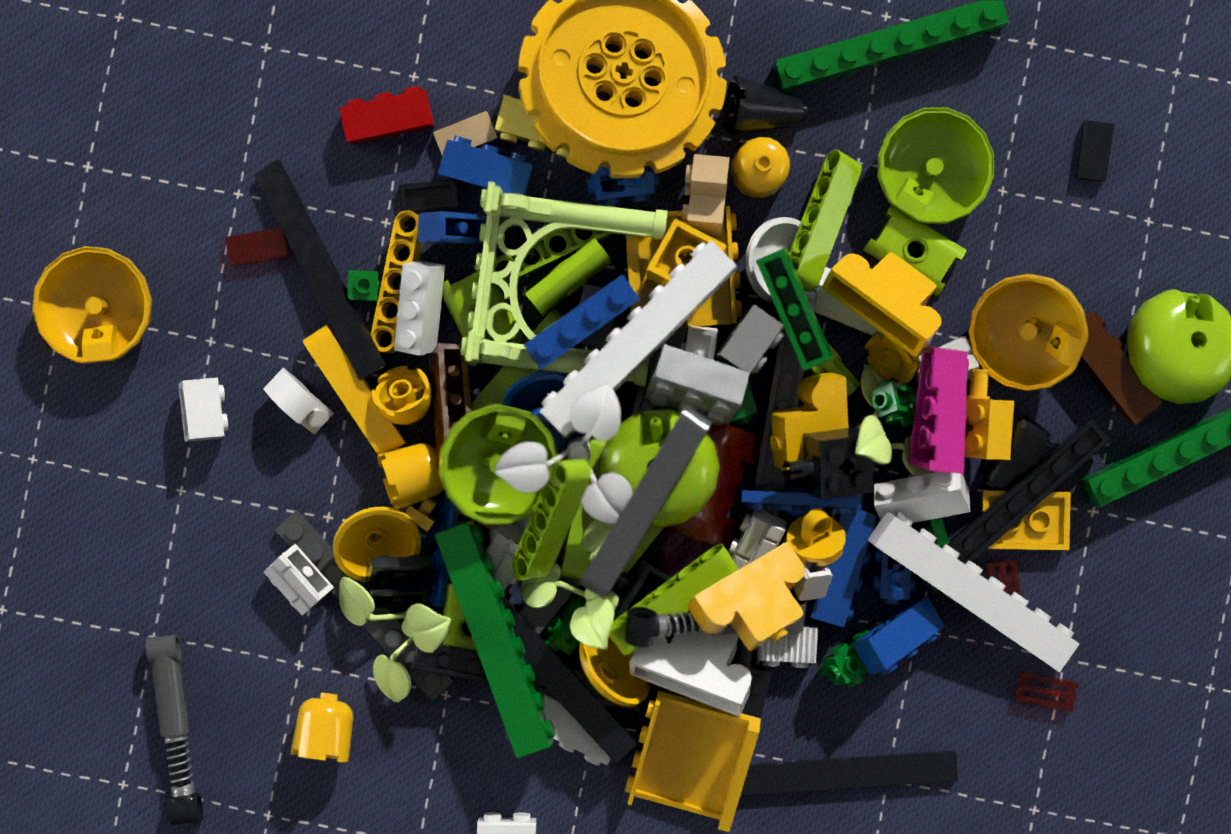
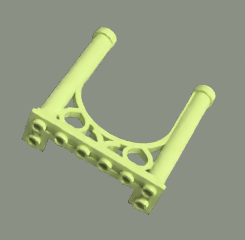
[461,182,668,386]

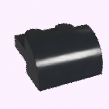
[365,555,431,609]

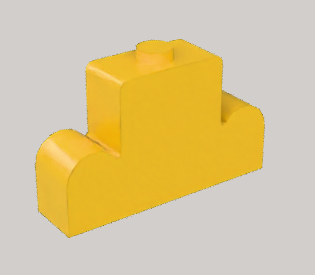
[821,252,942,358]
[770,372,849,482]
[686,541,805,650]

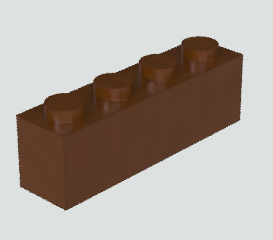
[1079,311,1163,425]
[430,343,471,467]

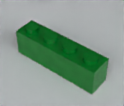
[756,247,833,371]

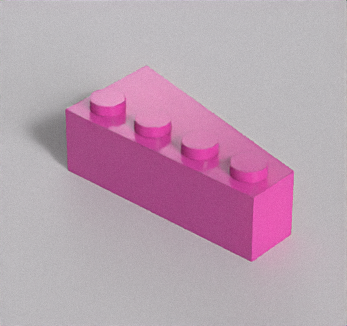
[908,346,969,474]

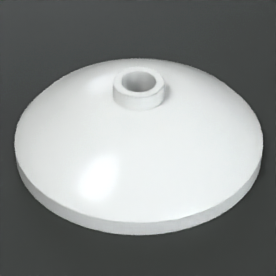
[745,217,801,304]

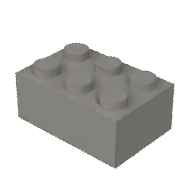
[715,305,784,375]
[643,344,750,425]

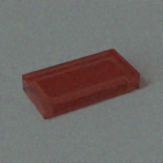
[225,227,289,266]

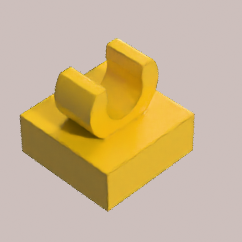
[405,498,437,532]

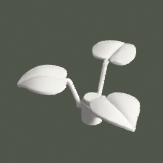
[495,384,632,524]

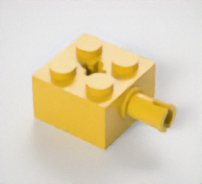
[647,219,727,288]
[964,369,1014,460]

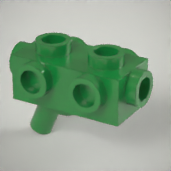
[872,380,917,428]
[543,588,586,656]
[819,630,875,688]

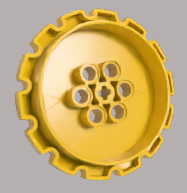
[518,0,727,179]

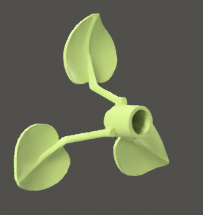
[855,364,931,476]
[520,519,619,649]
[339,577,451,703]

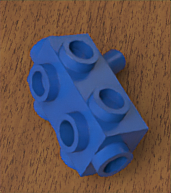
[587,167,659,206]
[872,546,915,605]

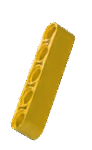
[371,211,423,353]
[303,324,406,454]

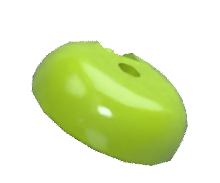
[877,107,994,224]
[1127,289,1231,404]
[439,404,558,525]
[600,410,720,528]

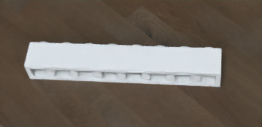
[540,240,738,438]
[868,511,1080,672]

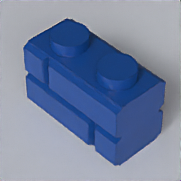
[418,211,486,245]

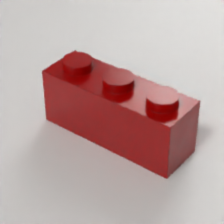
[339,86,435,146]

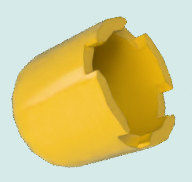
[731,137,790,198]
[377,443,444,510]
[290,692,354,762]

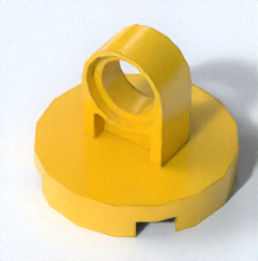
[865,331,921,384]
[787,508,846,566]

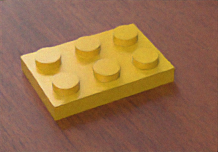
[981,490,1071,550]

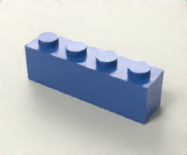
[523,274,640,370]
[807,510,879,627]

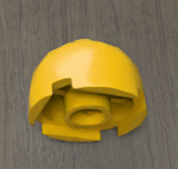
[372,366,433,425]

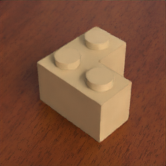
[682,154,729,236]

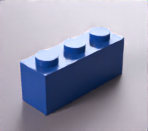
[438,135,533,195]
[852,596,945,675]

